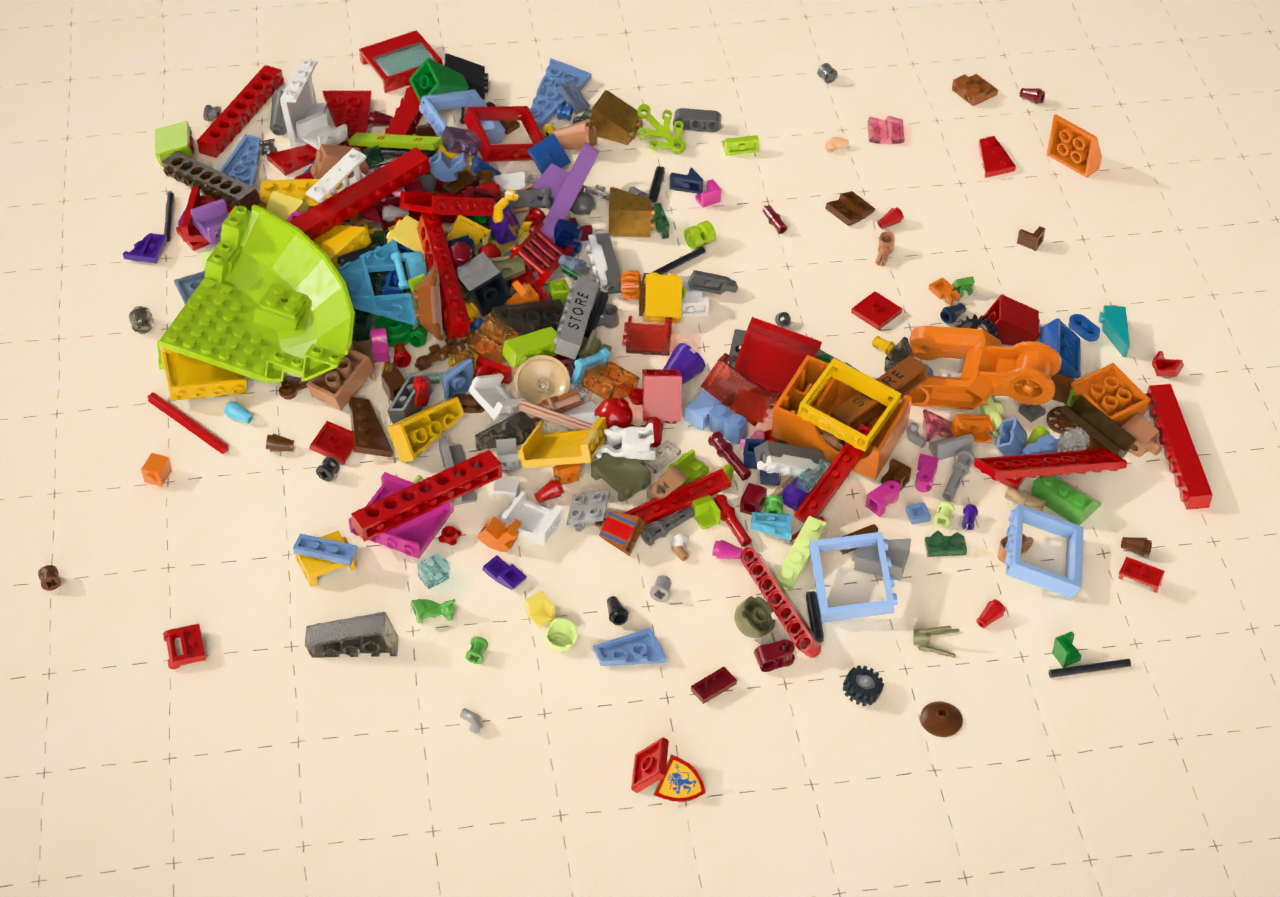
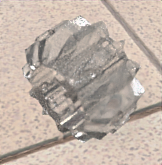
[1057,427,1091,452]

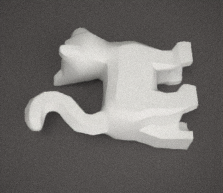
[596,423,656,460]

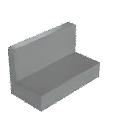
[928,434,974,460]

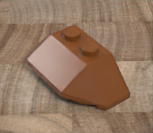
[413,267,444,341]

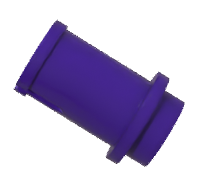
[961,504,978,530]

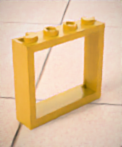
[797,358,901,452]

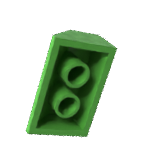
[1031,474,1102,526]

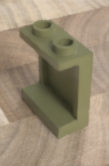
[591,445,651,502]

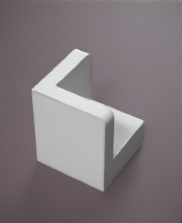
[493,477,520,505]

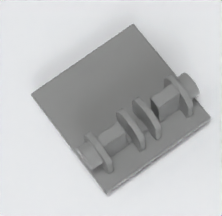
[566,490,610,532]

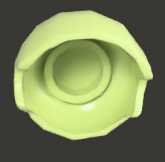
[545,618,578,652]

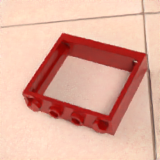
[463,106,544,162]

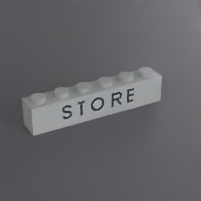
[553,276,599,360]

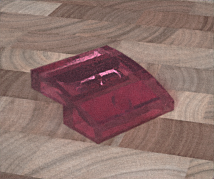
[867,115,905,144]

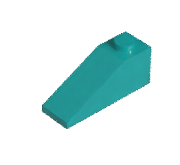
[1098,305,1130,357]

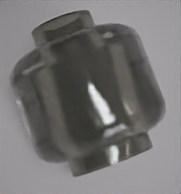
[128,306,155,334]

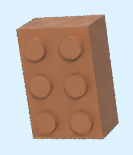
[306,348,374,411]

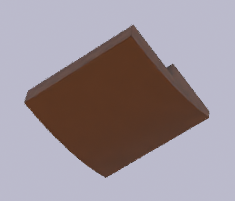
[825,191,875,226]

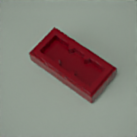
[690,666,737,704]

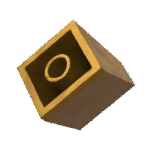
[591,90,643,145]
[609,187,655,237]

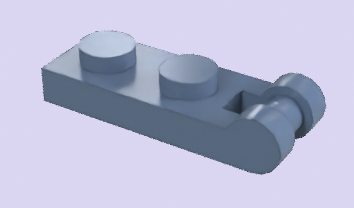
[558,254,591,274]

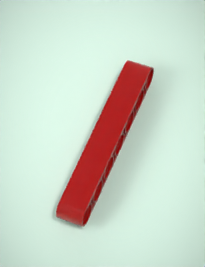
[740,547,821,658]

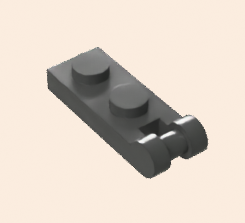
[502,188,552,209]

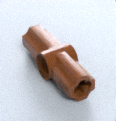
[524,390,582,424]

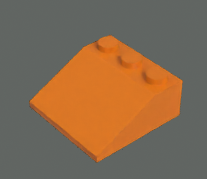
[1047,114,1102,178]
[1071,363,1151,426]

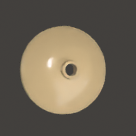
[514,355,570,404]

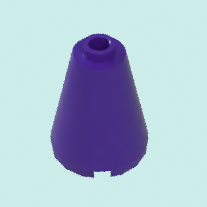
[663,343,706,385]

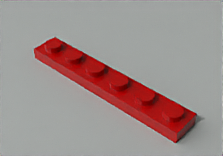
[794,423,878,523]
[624,468,731,526]

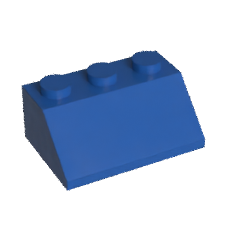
[1040,318,1081,379]

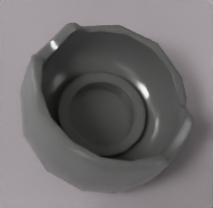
[570,192,596,215]

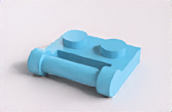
[391,251,427,290]
[570,348,610,387]

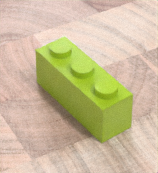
[502,326,558,368]

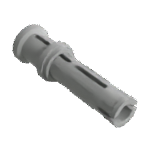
[942,450,975,501]

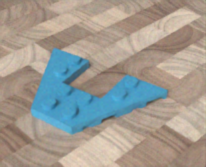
[336,239,418,326]

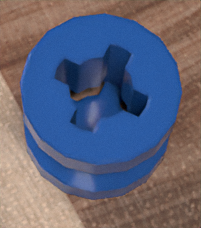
[557,103,573,121]

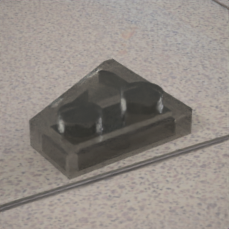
[581,184,610,201]

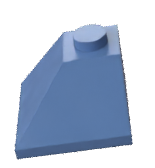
[443,359,474,400]

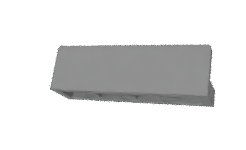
[438,436,477,506]

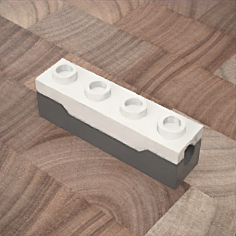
[586,233,622,294]
[754,441,826,480]

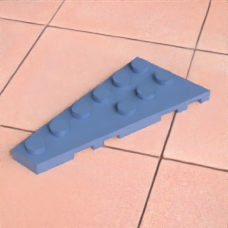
[529,58,592,129]
[202,135,262,196]

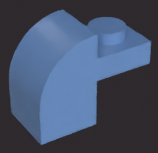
[429,151,468,182]

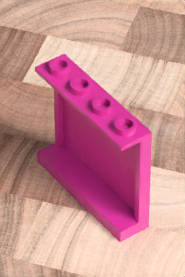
[348,472,454,559]

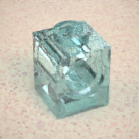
[417,553,450,590]

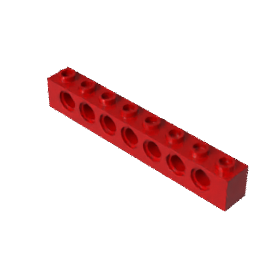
[197,65,284,158]
[417,214,471,338]
[351,449,502,542]

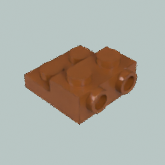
[952,73,998,107]

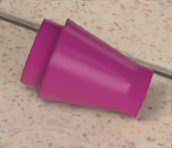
[712,540,743,560]

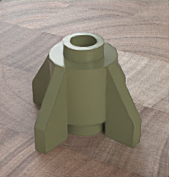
[577,329,612,359]

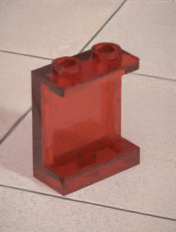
[622,316,672,356]

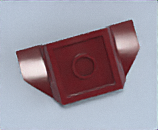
[360,179,426,234]

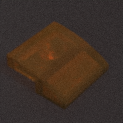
[468,314,520,364]

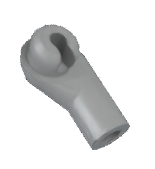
[460,708,484,734]

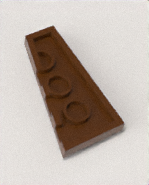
[349,397,393,457]

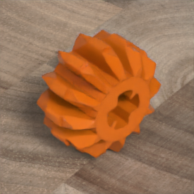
[621,270,641,301]

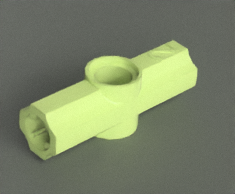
[980,395,1004,437]

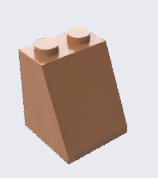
[311,144,369,179]

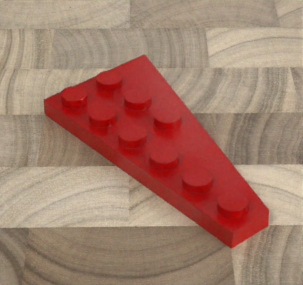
[322,90,372,155]

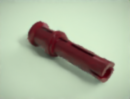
[708,432,751,481]

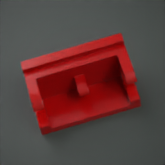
[1118,556,1165,593]

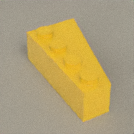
[387,397,464,462]

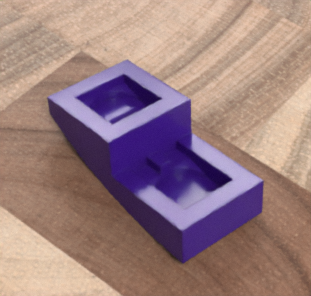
[482,555,527,590]

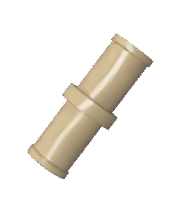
[1005,486,1046,512]

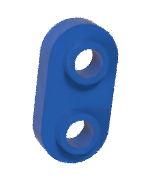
[1068,314,1100,342]

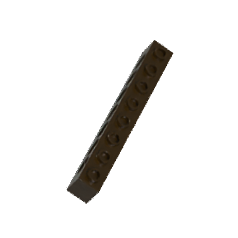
[162,151,262,211]

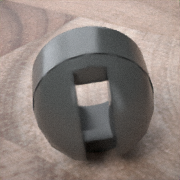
[775,312,791,327]

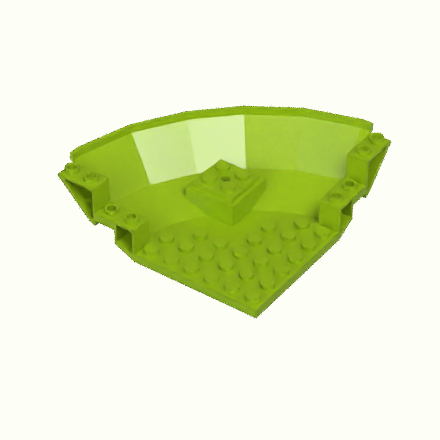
[159,205,355,382]

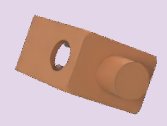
[1121,413,1163,457]

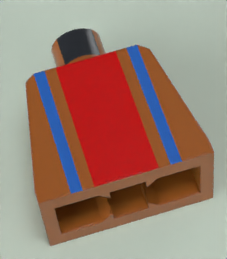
[595,511,646,556]

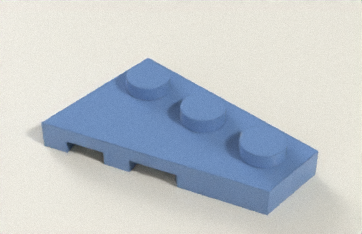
[593,627,667,666]

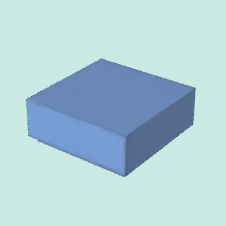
[905,502,931,525]

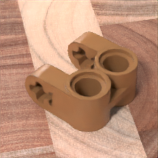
[647,464,688,500]

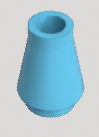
[224,401,254,424]

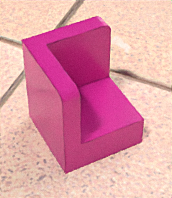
[695,179,721,208]

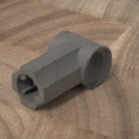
[590,304,619,329]

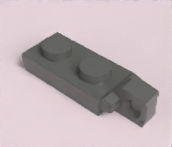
[688,270,738,295]

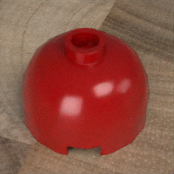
[594,398,633,429]

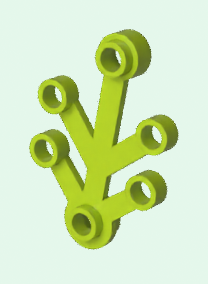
[637,104,686,154]

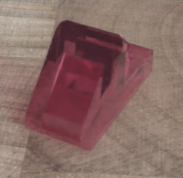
[923,409,954,442]

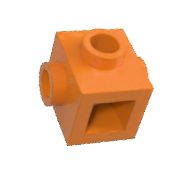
[552,463,582,485]

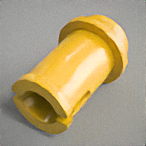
[872,336,896,355]

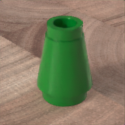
[409,325,428,348]

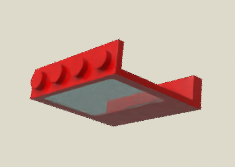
[359,30,443,93]

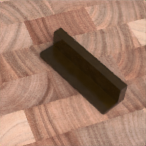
[1060,395,1137,458]

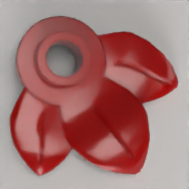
[413,375,430,408]

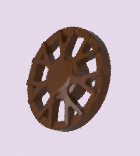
[1046,407,1081,434]

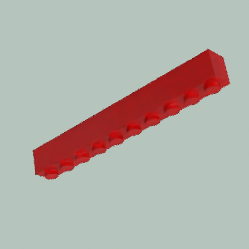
[289,147,430,240]

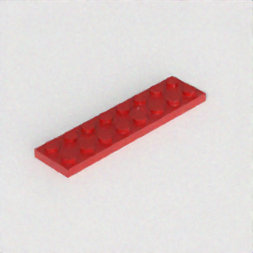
[974,448,1127,481]

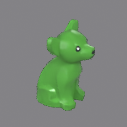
[411,599,456,624]

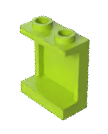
[155,121,193,167]

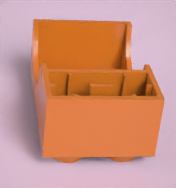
[771,355,912,480]

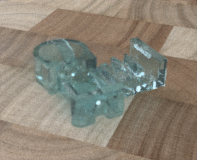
[796,458,829,493]

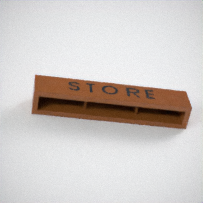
[831,355,927,430]

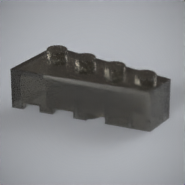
[489,299,564,337]
[304,611,399,658]

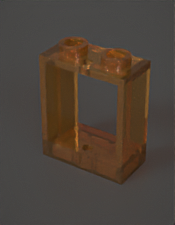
[581,361,640,399]

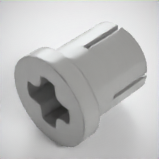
[650,575,672,602]

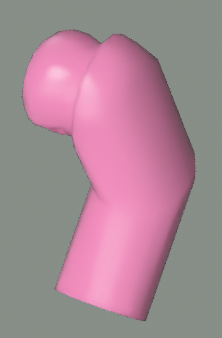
[740,430,765,448]

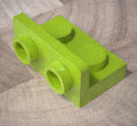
[666,449,709,488]

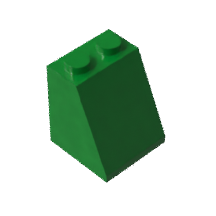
[409,58,469,103]

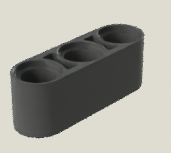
[673,108,722,132]

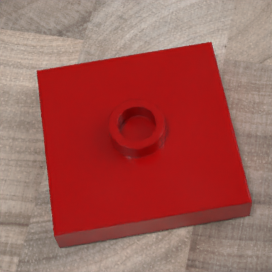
[851,291,902,330]
[309,421,354,464]
[631,737,669,793]

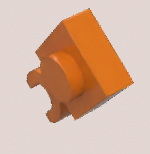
[929,277,960,305]

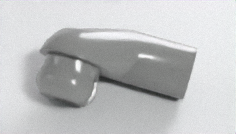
[906,422,927,448]

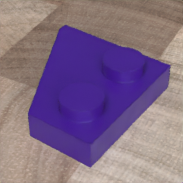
[123,233,167,263]

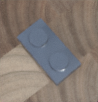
[557,80,590,115]

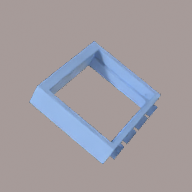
[419,89,505,148]
[1004,503,1084,599]
[809,532,898,623]

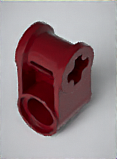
[753,639,795,672]

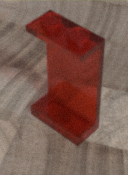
[700,352,780,427]

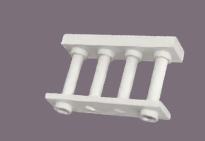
[306,148,366,204]

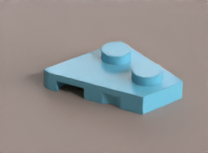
[751,512,792,540]

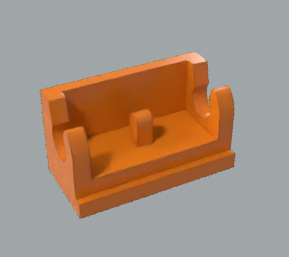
[950,413,995,443]

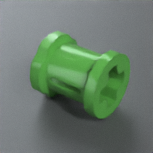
[465,636,489,664]

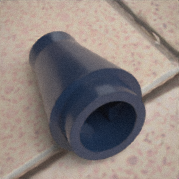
[940,303,966,324]

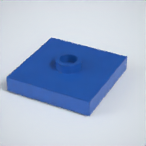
[527,133,571,174]

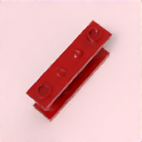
[508,222,574,287]

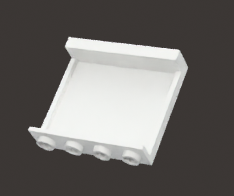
[280,59,328,148]

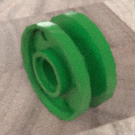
[375,316,413,348]

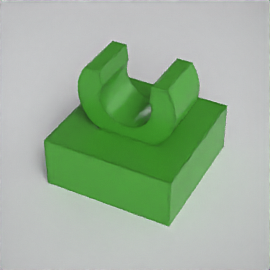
[952,276,975,297]

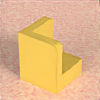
[525,591,556,628]

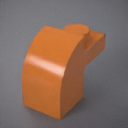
[506,280,540,321]
[476,517,522,552]

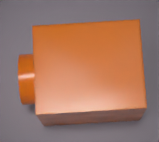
[141,453,172,487]

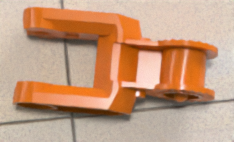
[900,326,1062,410]

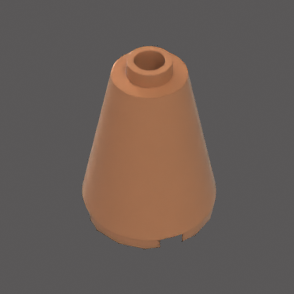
[550,119,597,151]

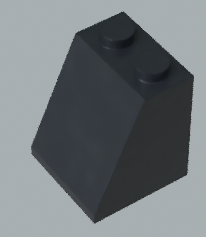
[444,53,489,100]
[455,252,512,317]

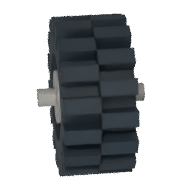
[842,665,884,706]

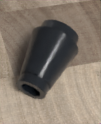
[607,596,628,625]

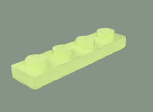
[776,516,827,590]

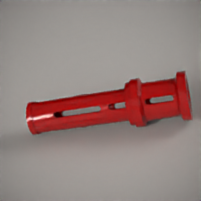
[713,494,752,547]

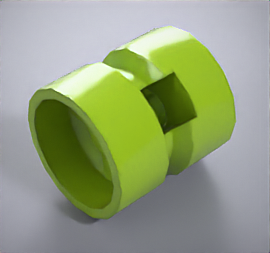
[683,220,716,250]

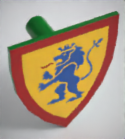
[653,754,706,802]

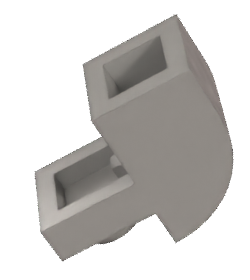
[495,438,519,470]

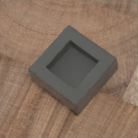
[1018,404,1046,422]

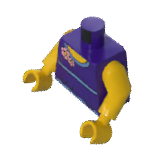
[490,189,533,245]

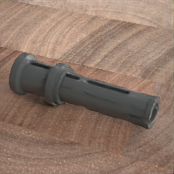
[641,506,695,546]

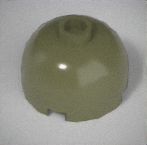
[734,596,775,638]

